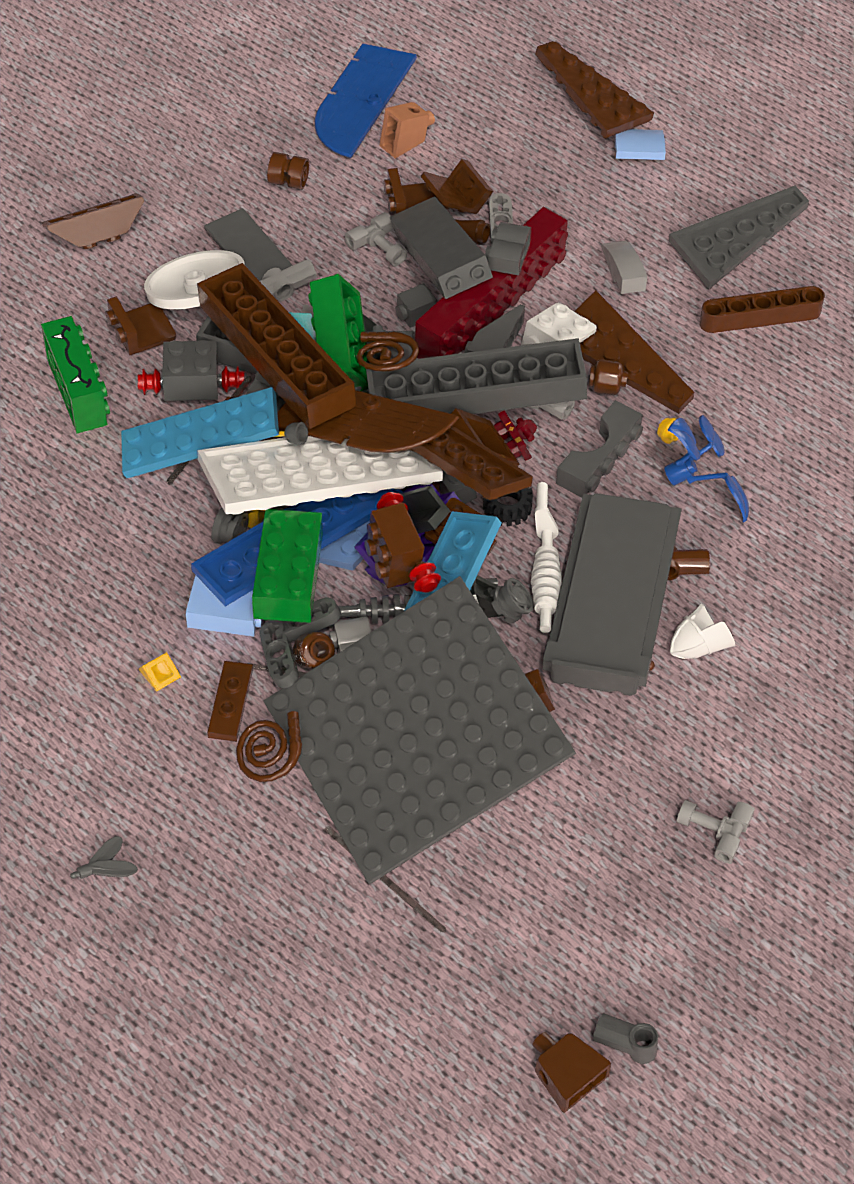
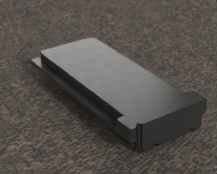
[543,493,682,696]

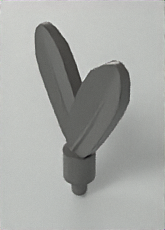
[70,836,138,879]

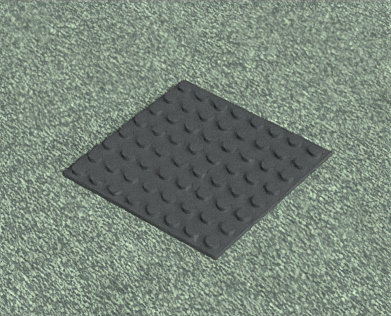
[263,576,576,884]

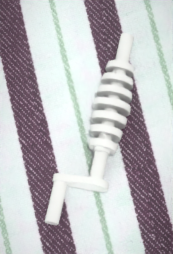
[531,482,562,633]

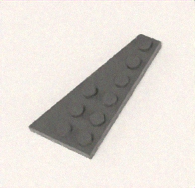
[669,185,809,289]

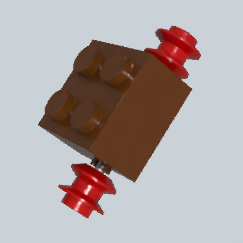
[365,492,441,593]

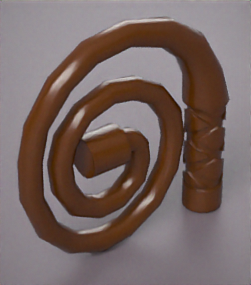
[356,331,419,371]
[236,711,302,782]

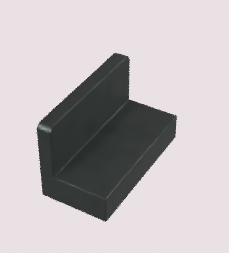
[402,486,451,534]

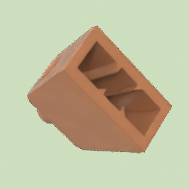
[379,102,435,159]

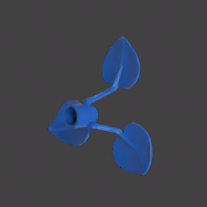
[664,415,749,523]

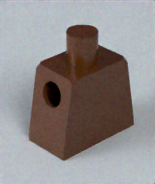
[532,1032,611,1113]

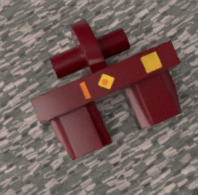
[494,410,537,461]

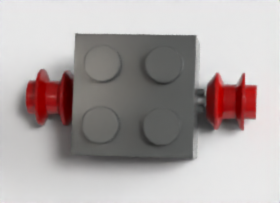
[138,340,245,401]

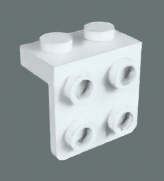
[521,303,597,346]

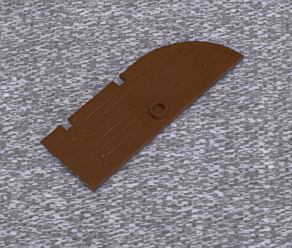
[277,390,459,453]

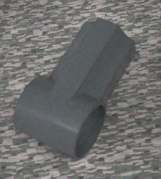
[593,1013,658,1064]

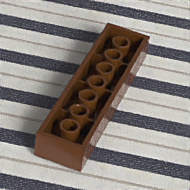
[197,263,356,429]

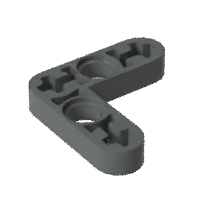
[260,597,341,689]

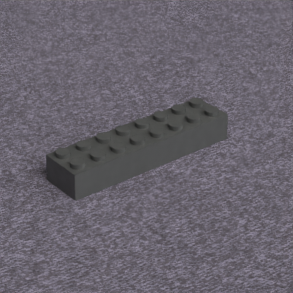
[366,338,587,414]

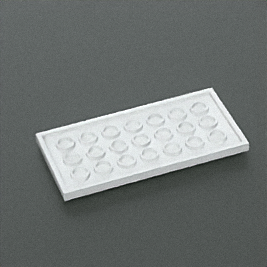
[197,436,443,514]

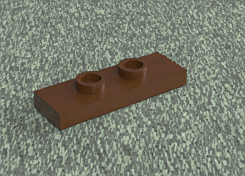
[207,661,253,742]

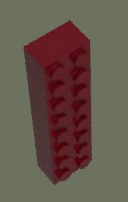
[415,206,568,359]

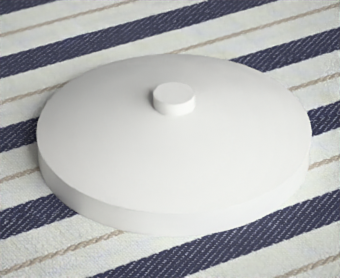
[144,250,245,309]

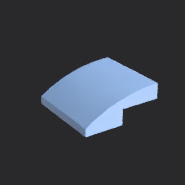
[614,129,666,160]

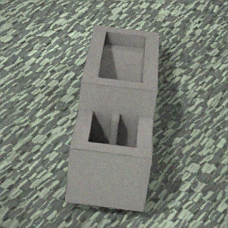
[601,241,647,294]

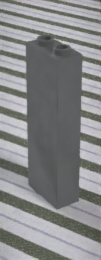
[390,196,493,299]

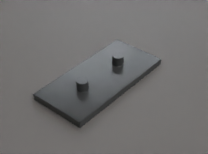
[204,208,293,281]

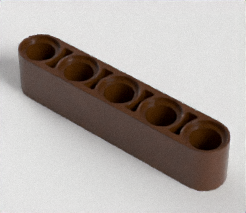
[700,286,825,333]

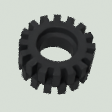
[483,487,533,527]

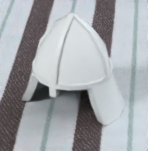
[670,604,735,659]

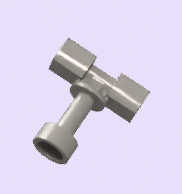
[345,212,407,267]
[677,800,755,864]

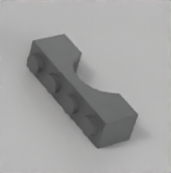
[556,400,643,498]

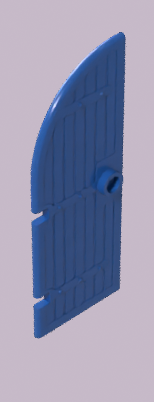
[315,44,417,158]

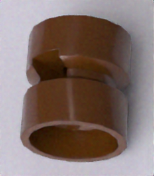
[267,152,310,190]

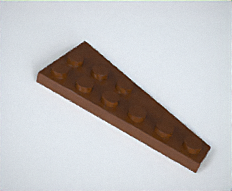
[535,41,654,139]
[574,290,695,414]

